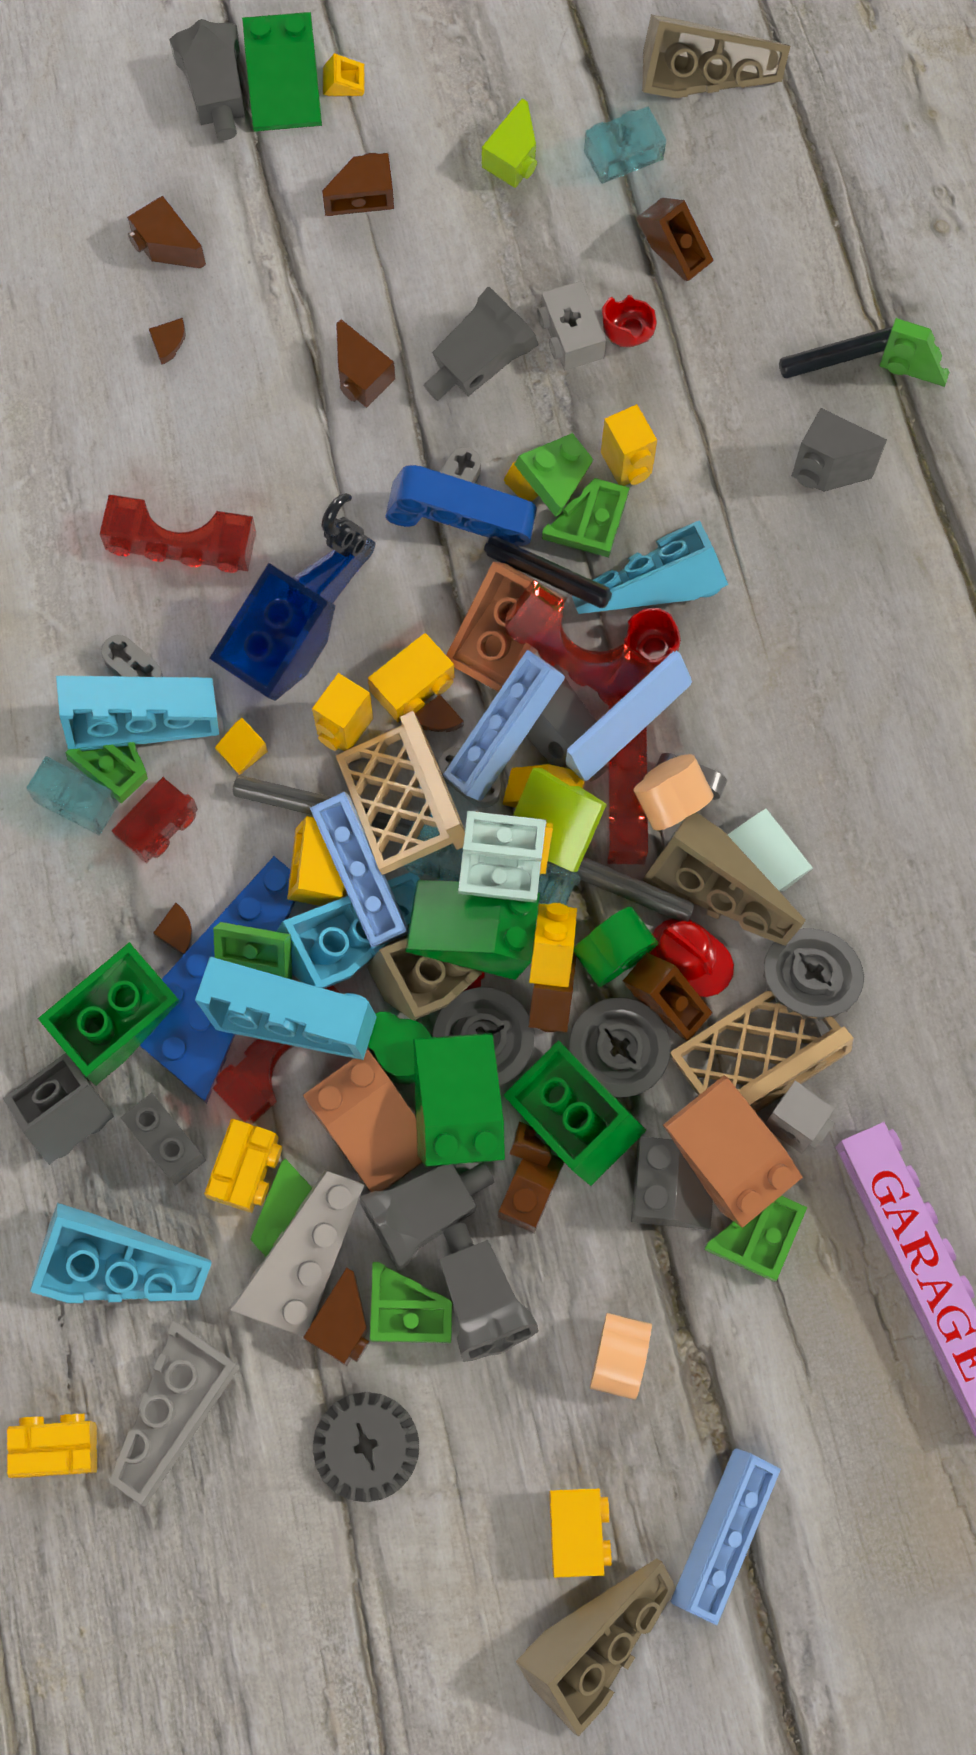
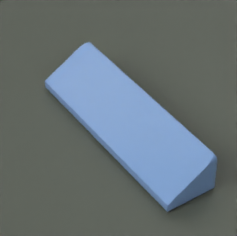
[443,650,565,801]
[566,650,692,781]
[310,792,409,948]
[671,1448,781,1625]

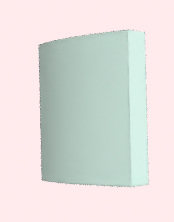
[728,809,813,892]
[458,811,546,903]

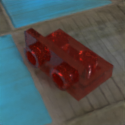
[111,777,198,864]

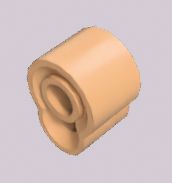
[633,754,714,831]
[590,1313,652,1400]

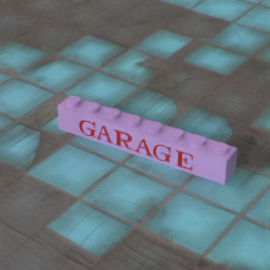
[835,1122,976,1438]

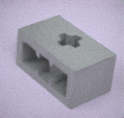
[537,280,606,371]
[765,1080,835,1154]

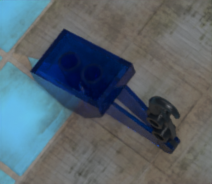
[209,493,376,701]

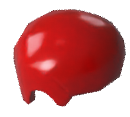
[602,295,657,347]
[624,608,681,669]

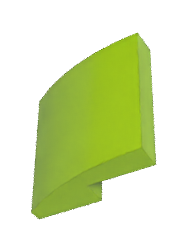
[513,768,607,872]

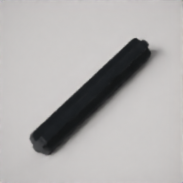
[779,326,893,378]
[484,536,612,608]

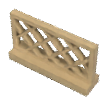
[336,711,465,875]
[670,991,854,1113]

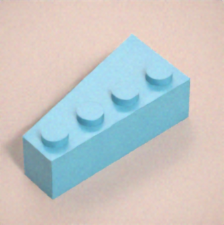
[56,676,219,751]
[195,957,377,1060]

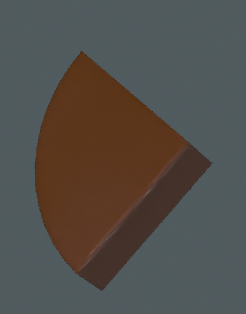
[149,318,186,365]
[415,694,464,732]
[153,903,192,955]
[510,1121,552,1167]

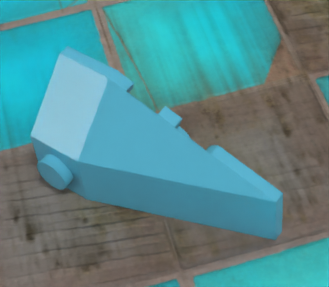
[572,520,728,614]
[276,870,420,988]
[30,1203,212,1303]

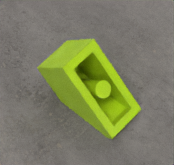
[482,98,537,188]

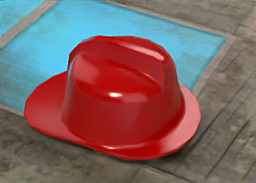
[650,918,734,997]

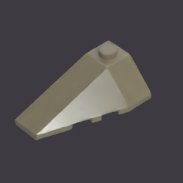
[642,14,791,98]
[642,812,806,946]
[367,939,483,1020]
[516,1558,676,1737]

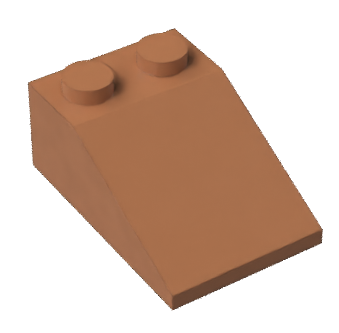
[446,562,568,692]
[303,1049,423,1192]
[663,1075,803,1228]

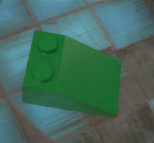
[242,12,322,132]
[405,880,540,980]
[37,942,180,1086]
[413,1033,505,1166]
[503,1040,647,1186]

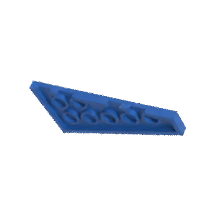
[140,856,296,1104]

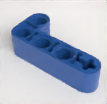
[385,465,537,546]

